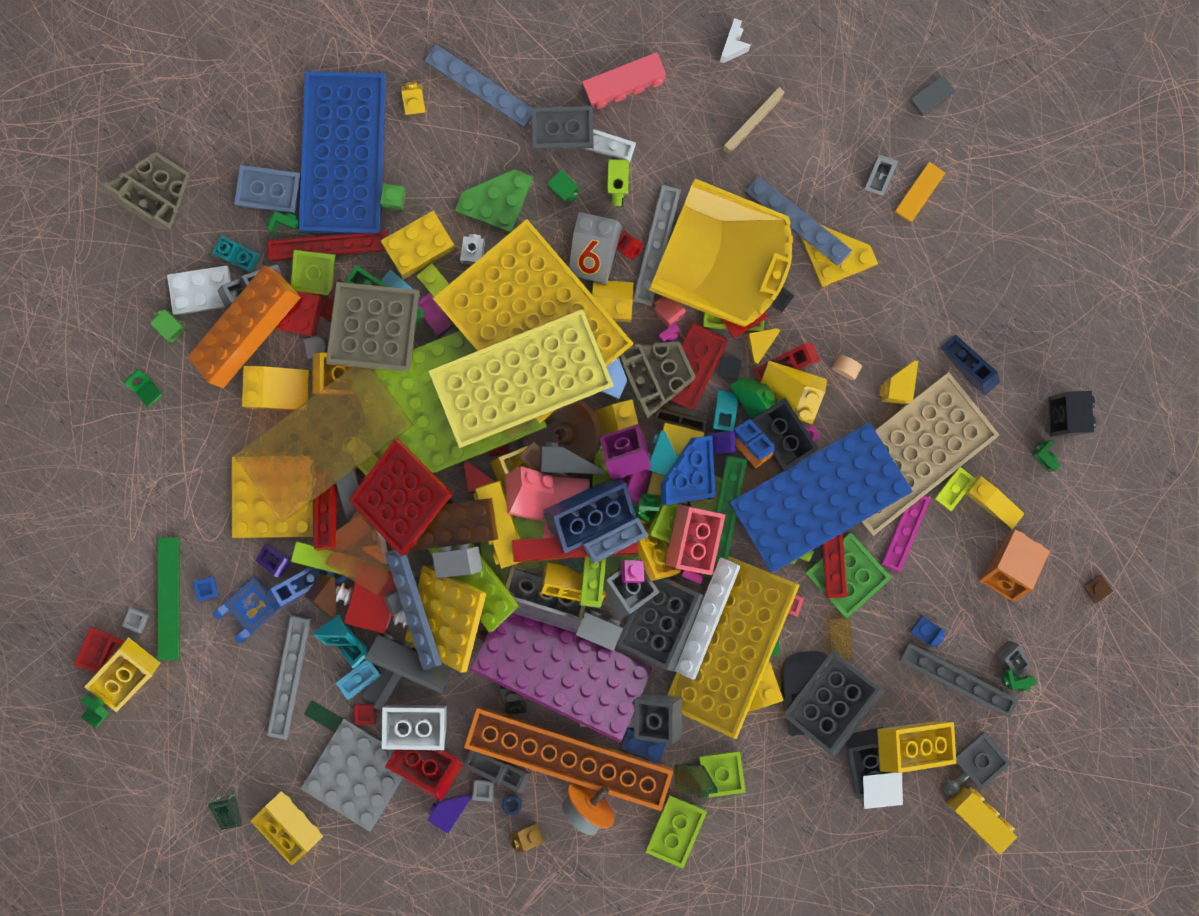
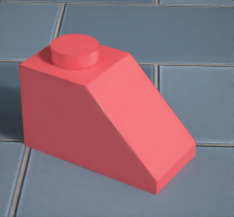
[653,296,686,328]

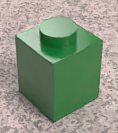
[547,169,579,204]

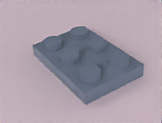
[234,165,301,214]

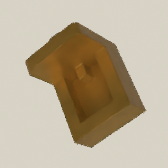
[509,823,544,852]

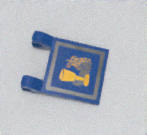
[213,577,278,643]

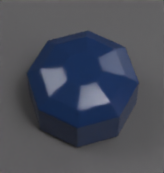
[502,794,522,815]

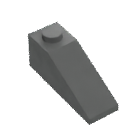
[539,442,603,474]

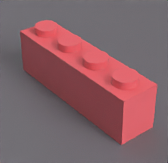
[582,52,666,109]

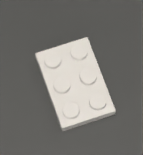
[167,266,231,315]

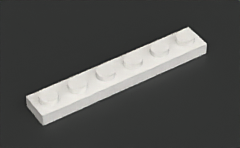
[675,557,741,679]

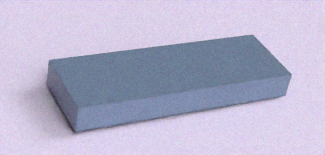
[583,518,648,564]

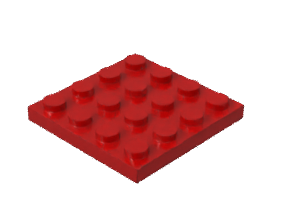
[348,439,453,556]

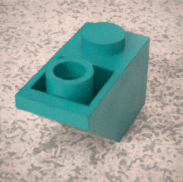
[712,390,738,432]
[647,430,678,476]

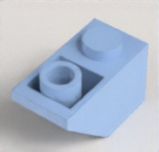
[601,357,627,400]

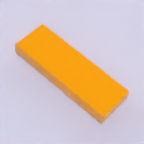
[894,162,945,223]

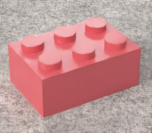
[665,504,725,575]

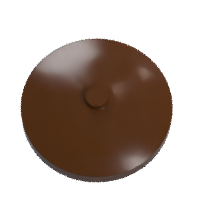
[523,399,602,475]

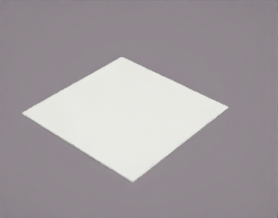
[863,773,903,809]

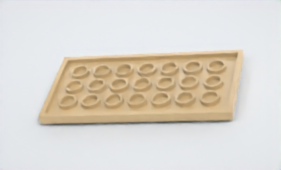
[861,372,999,536]

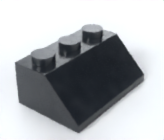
[752,398,819,472]

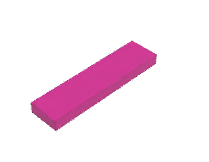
[880,495,931,573]

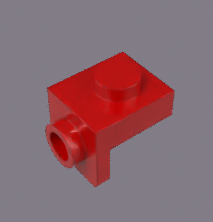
[617,230,644,261]

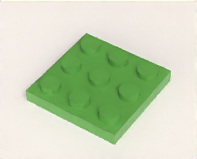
[805,532,892,619]

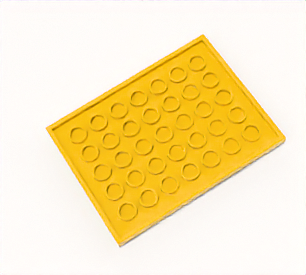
[433,219,634,424]

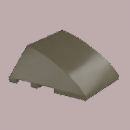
[102,152,190,230]
[619,342,696,418]

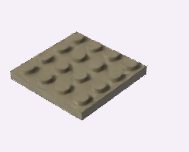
[326,282,420,372]

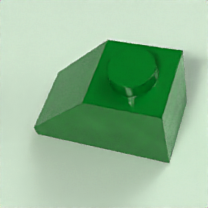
[729,377,778,419]

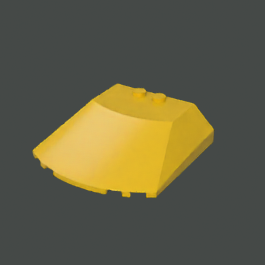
[649,179,793,327]

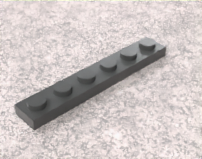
[899,643,1018,718]

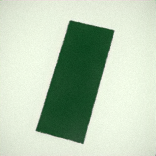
[304,701,343,733]

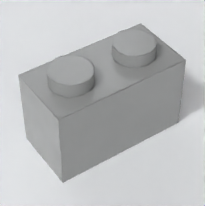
[432,544,482,578]
[576,610,623,651]

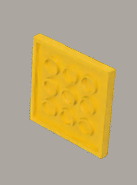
[232,456,315,538]
[405,565,486,673]

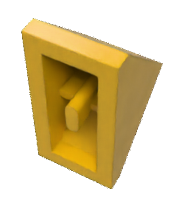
[747,328,781,366]

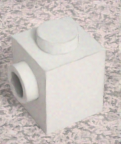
[460,234,485,265]

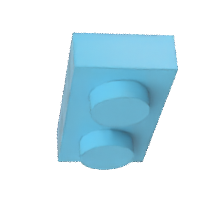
[336,660,382,700]

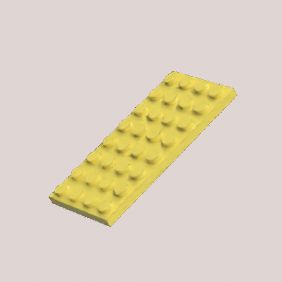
[429,309,614,448]

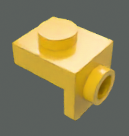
[401,82,426,115]

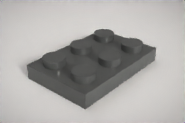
[532,106,594,150]

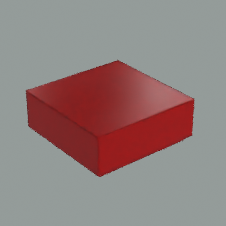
[354,703,376,725]

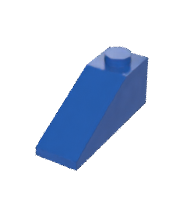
[265,567,327,611]

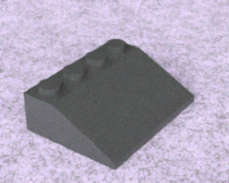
[617,578,705,672]
[783,650,886,756]

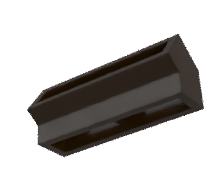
[655,403,708,432]

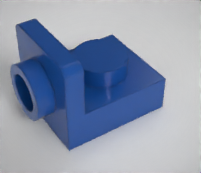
[910,615,945,647]

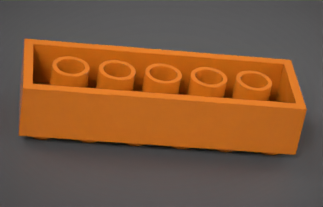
[187,265,301,389]

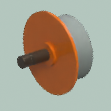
[562,783,615,835]

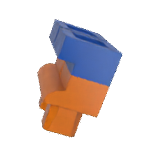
[734,419,775,468]

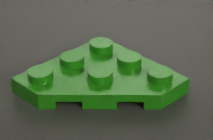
[455,169,533,233]

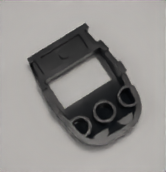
[780,651,828,736]

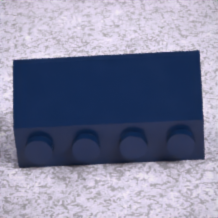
[543,478,636,553]

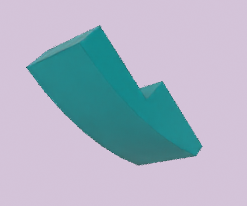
[212,236,261,273]

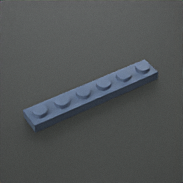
[425,44,532,129]
[745,176,852,267]
[385,549,442,671]

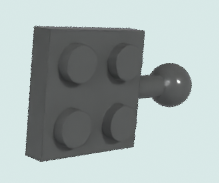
[943,731,1012,796]

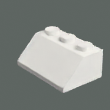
[382,705,447,750]

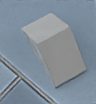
[864,154,898,196]

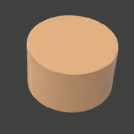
[832,354,862,380]

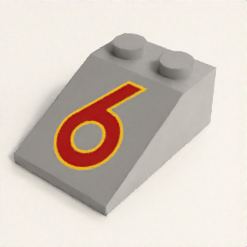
[569,212,623,284]

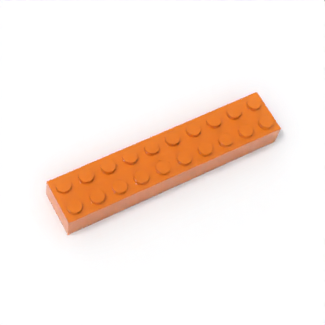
[464,705,674,811]

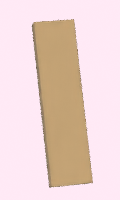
[723,87,784,154]

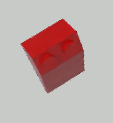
[385,749,462,801]

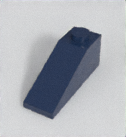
[940,335,1000,396]

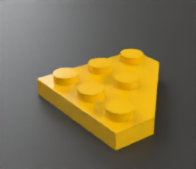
[800,225,878,288]

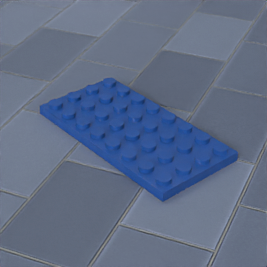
[299,71,386,234]
[729,422,913,574]

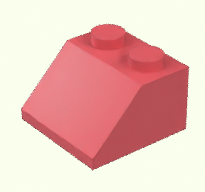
[505,466,554,522]

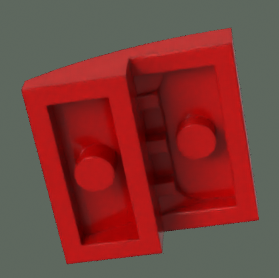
[74,626,125,674]

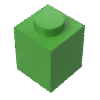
[380,184,406,211]
[150,309,187,343]

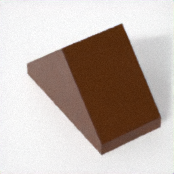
[304,573,336,617]

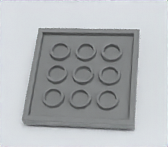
[301,718,402,832]

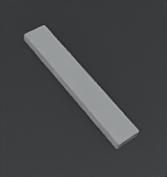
[633,185,681,306]
[267,615,311,740]

